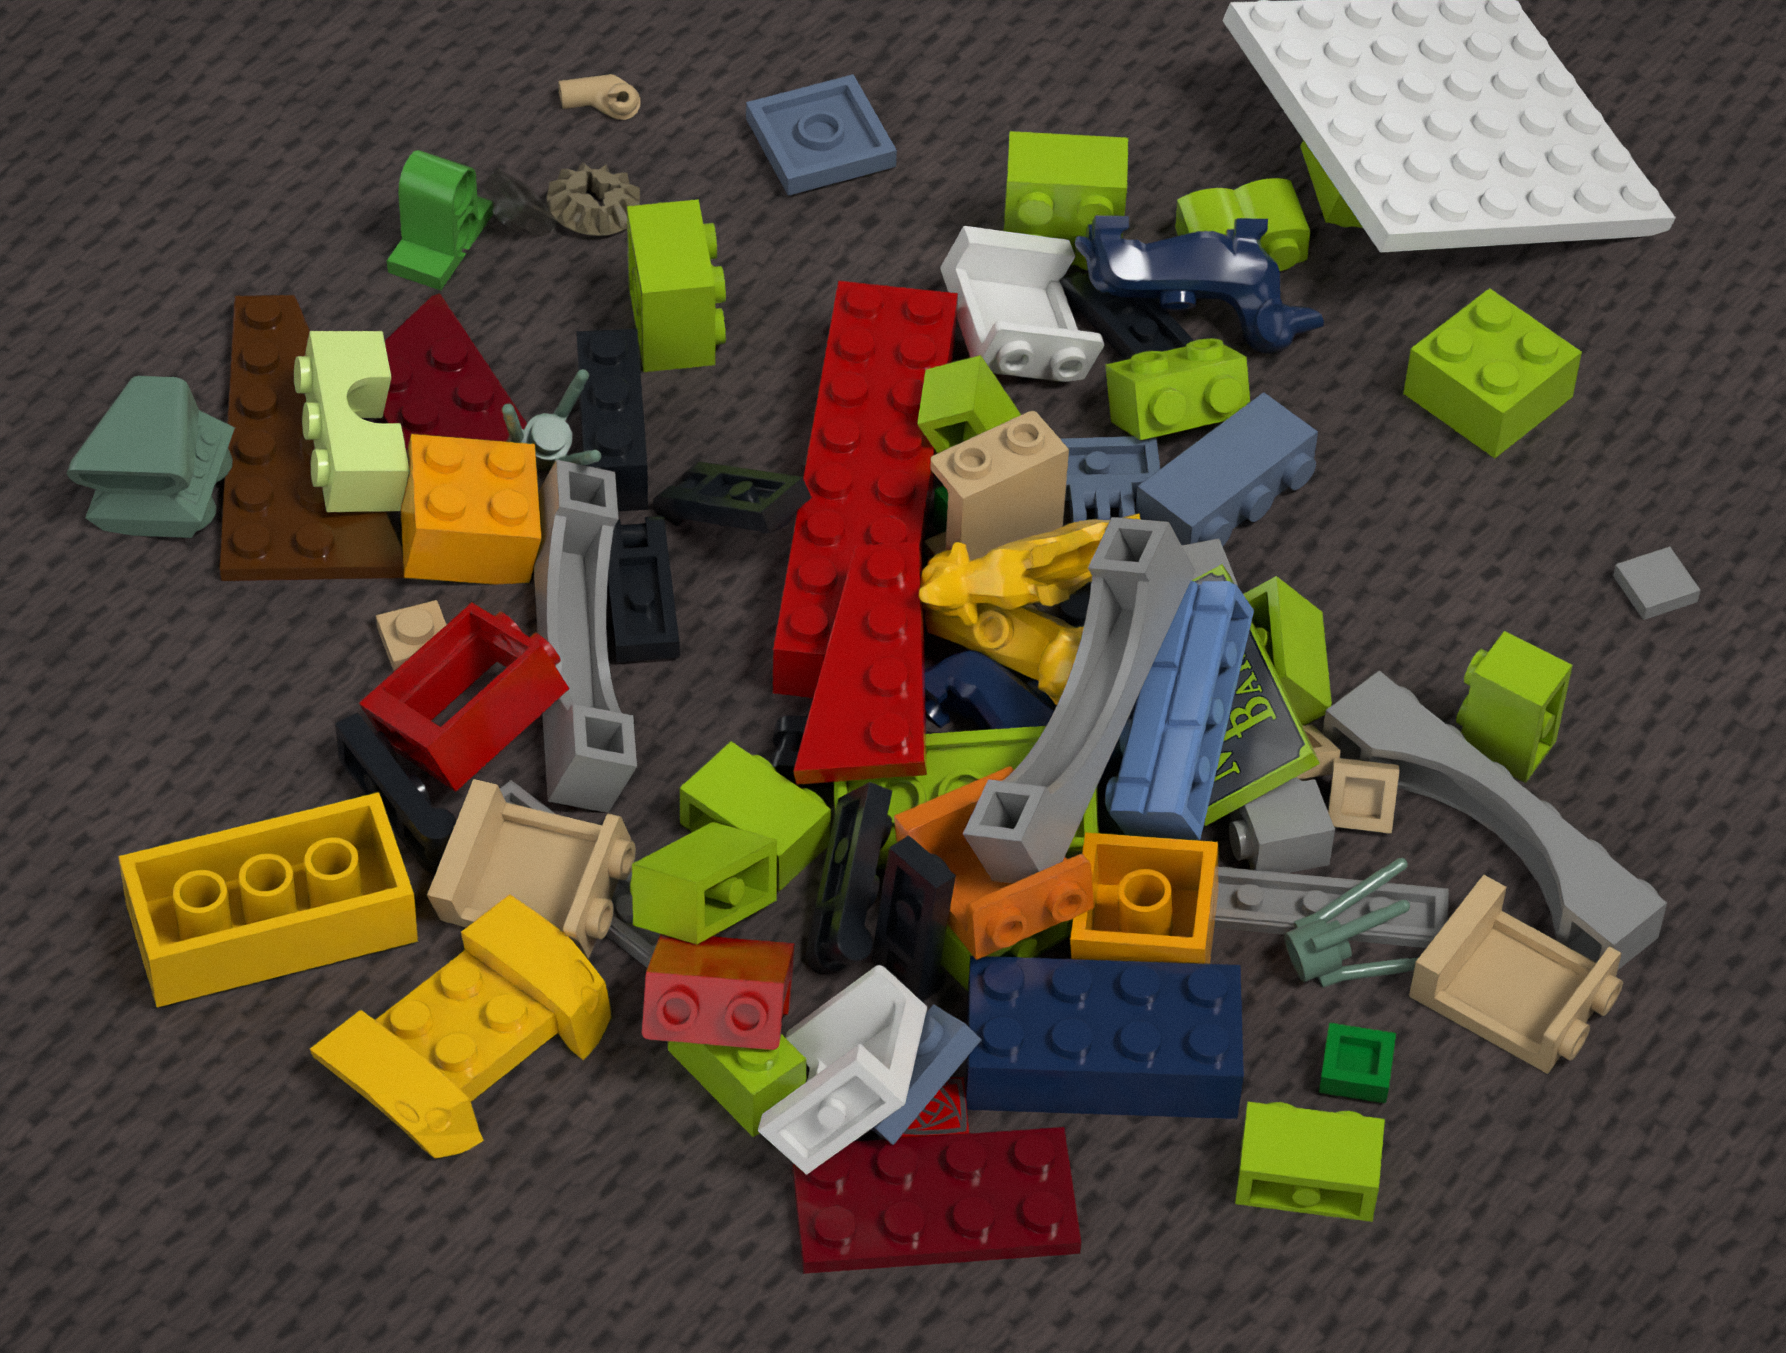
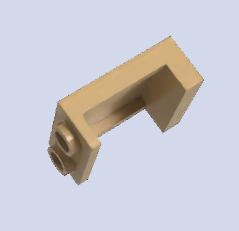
[924,411,1069,560]
[427,779,636,960]
[1409,875,1623,1074]

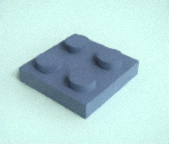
[746,74,897,196]

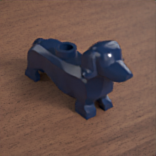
[1075,215,1324,354]
[924,650,1136,782]

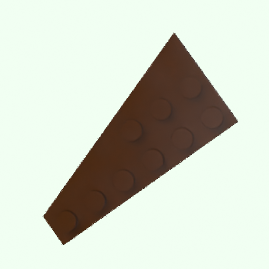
[220,295,404,581]

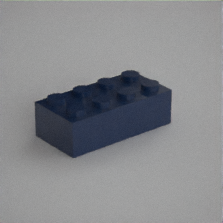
[966,956,1244,1119]

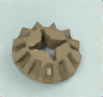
[547,162,640,236]

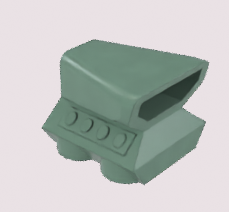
[66,376,235,538]

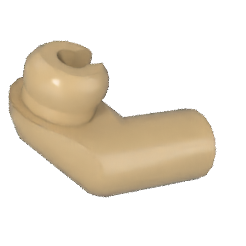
[558,74,640,120]

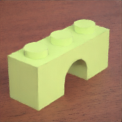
[294,331,410,512]

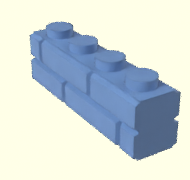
[1105,581,1254,841]

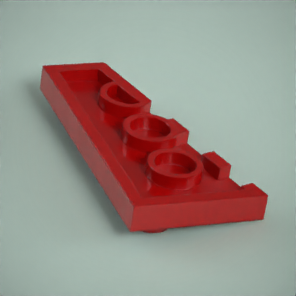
[793,541,927,784]

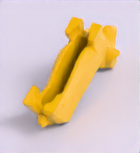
[919,514,1140,627]
[923,602,1084,705]

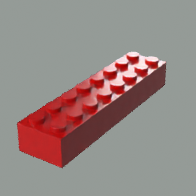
[773,281,958,698]

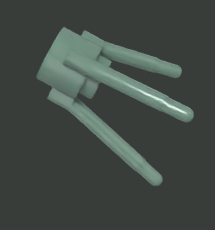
[502,369,601,471]
[1284,858,1419,988]

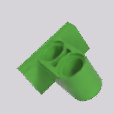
[387,150,494,290]

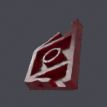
[379,293,527,453]

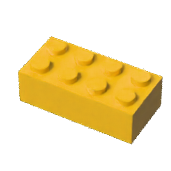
[118,792,418,1007]

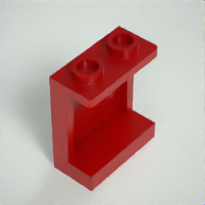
[642,934,795,1050]

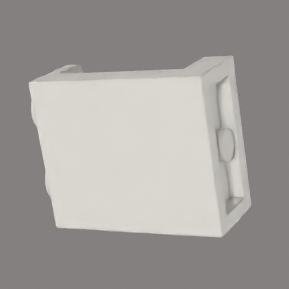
[940,226,1104,382]
[758,965,927,1175]

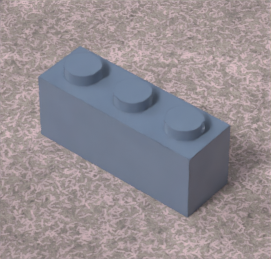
[1135,392,1318,547]

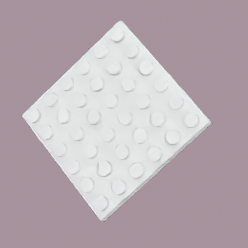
[1222,0,1676,252]

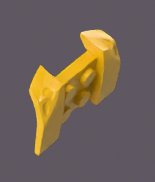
[310,894,611,1158]

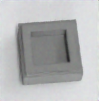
[1613,546,1701,620]

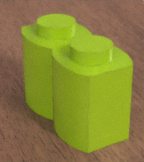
[1175,178,1310,271]

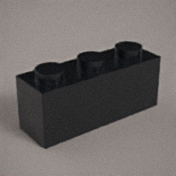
[576,329,648,511]

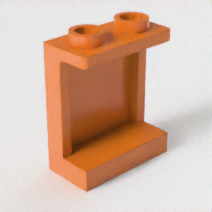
[894,766,1094,960]

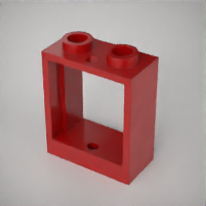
[359,602,570,792]

